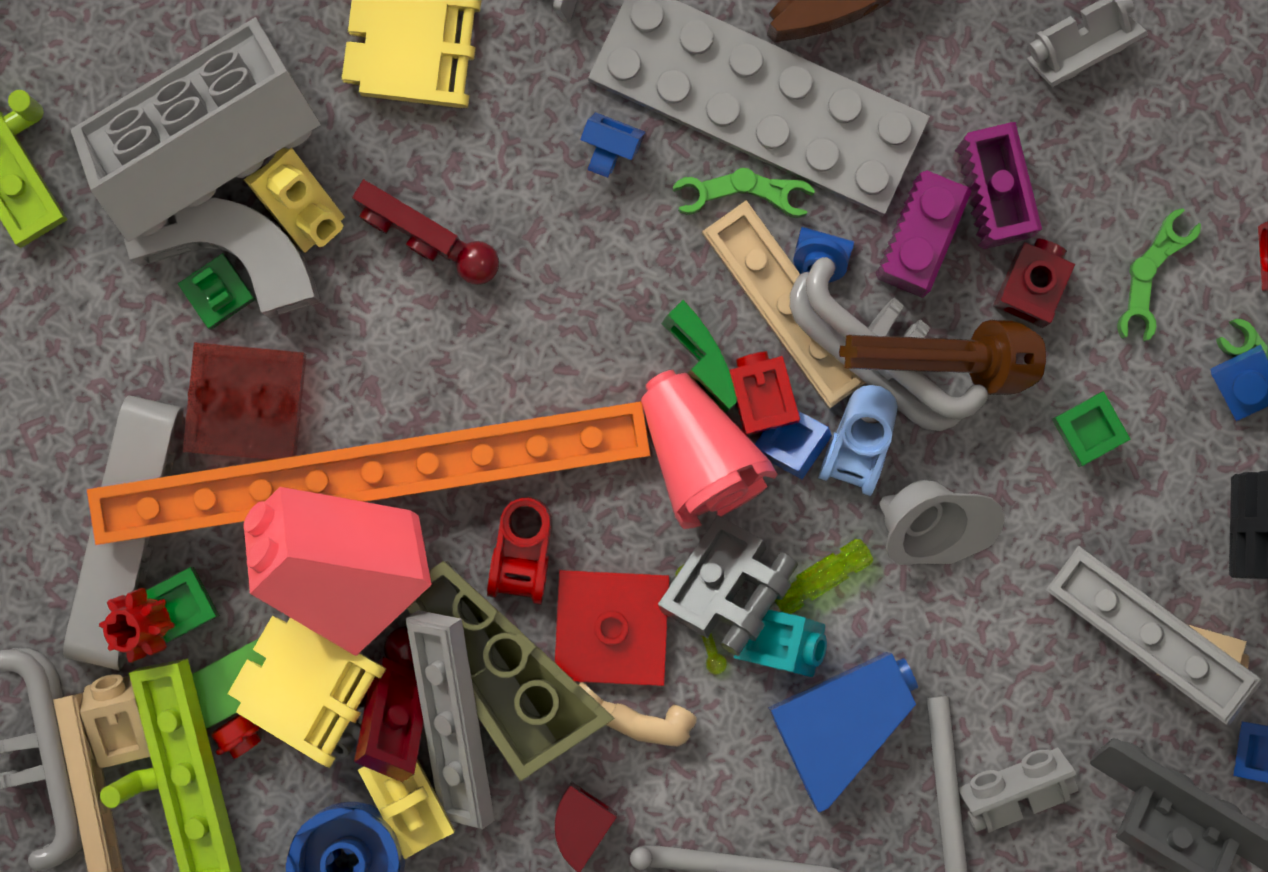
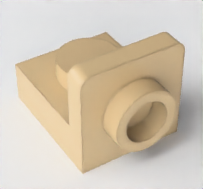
[80,674,150,769]

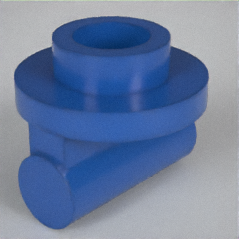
[793,227,854,283]

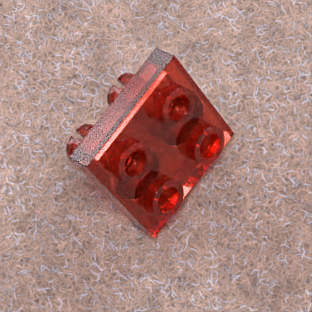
[183,342,307,460]

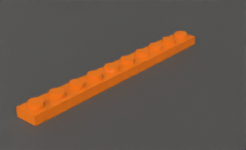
[87,401,650,545]

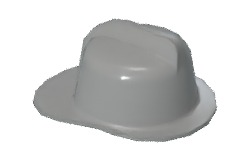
[880,480,1005,565]

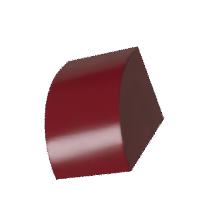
[555,781,617,872]

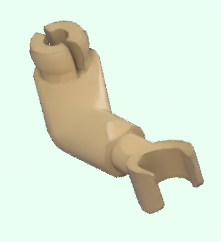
[579,682,697,747]

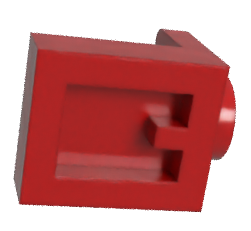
[729,351,800,436]

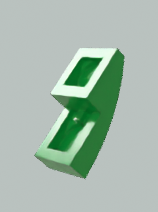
[661,300,737,413]

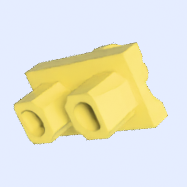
[244,148,345,253]
[358,759,455,859]

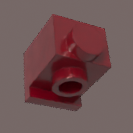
[993,238,1075,328]

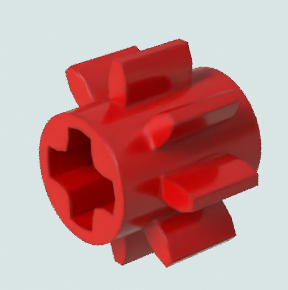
[99,588,174,662]

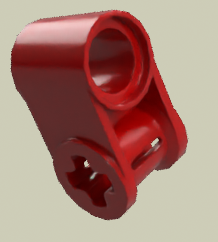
[487,497,552,605]

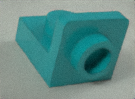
[734,610,827,677]

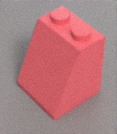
[244,487,432,656]

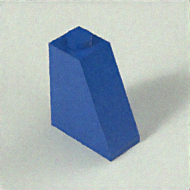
[768,652,918,813]

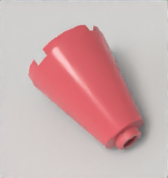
[641,370,778,529]

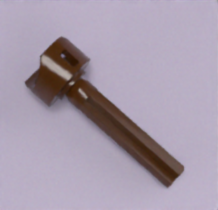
[839,320,1046,395]

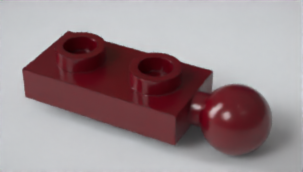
[352,179,499,285]
[354,626,423,783]

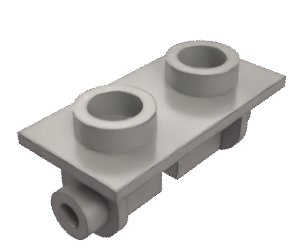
[1026,0,1148,87]
[959,748,1078,834]

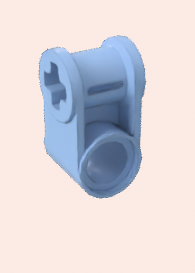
[818,385,898,496]

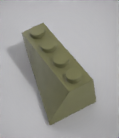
[407,561,615,781]

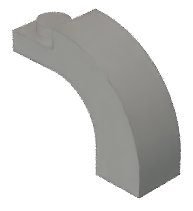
[124,198,321,318]

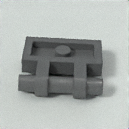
[658,515,798,656]

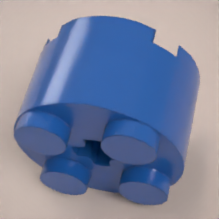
[286,802,405,872]

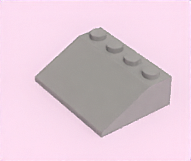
[70,17,321,242]

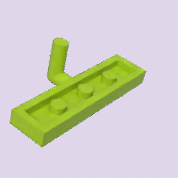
[0,90,68,248]
[100,658,242,872]

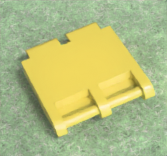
[342,0,482,108]
[228,615,386,768]

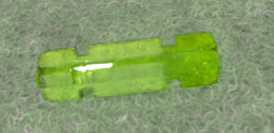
[774,539,874,614]

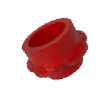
[210,715,261,759]

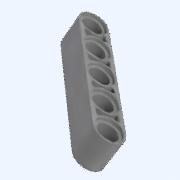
[63,395,184,671]

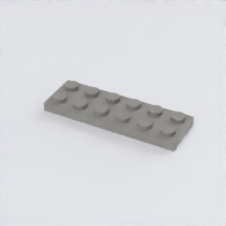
[588,0,930,217]

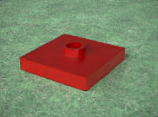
[555,570,669,686]

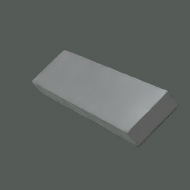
[1046,546,1264,726]
[406,610,495,830]

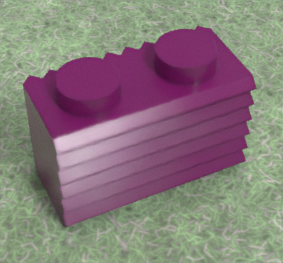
[955,122,1042,249]
[875,170,972,298]

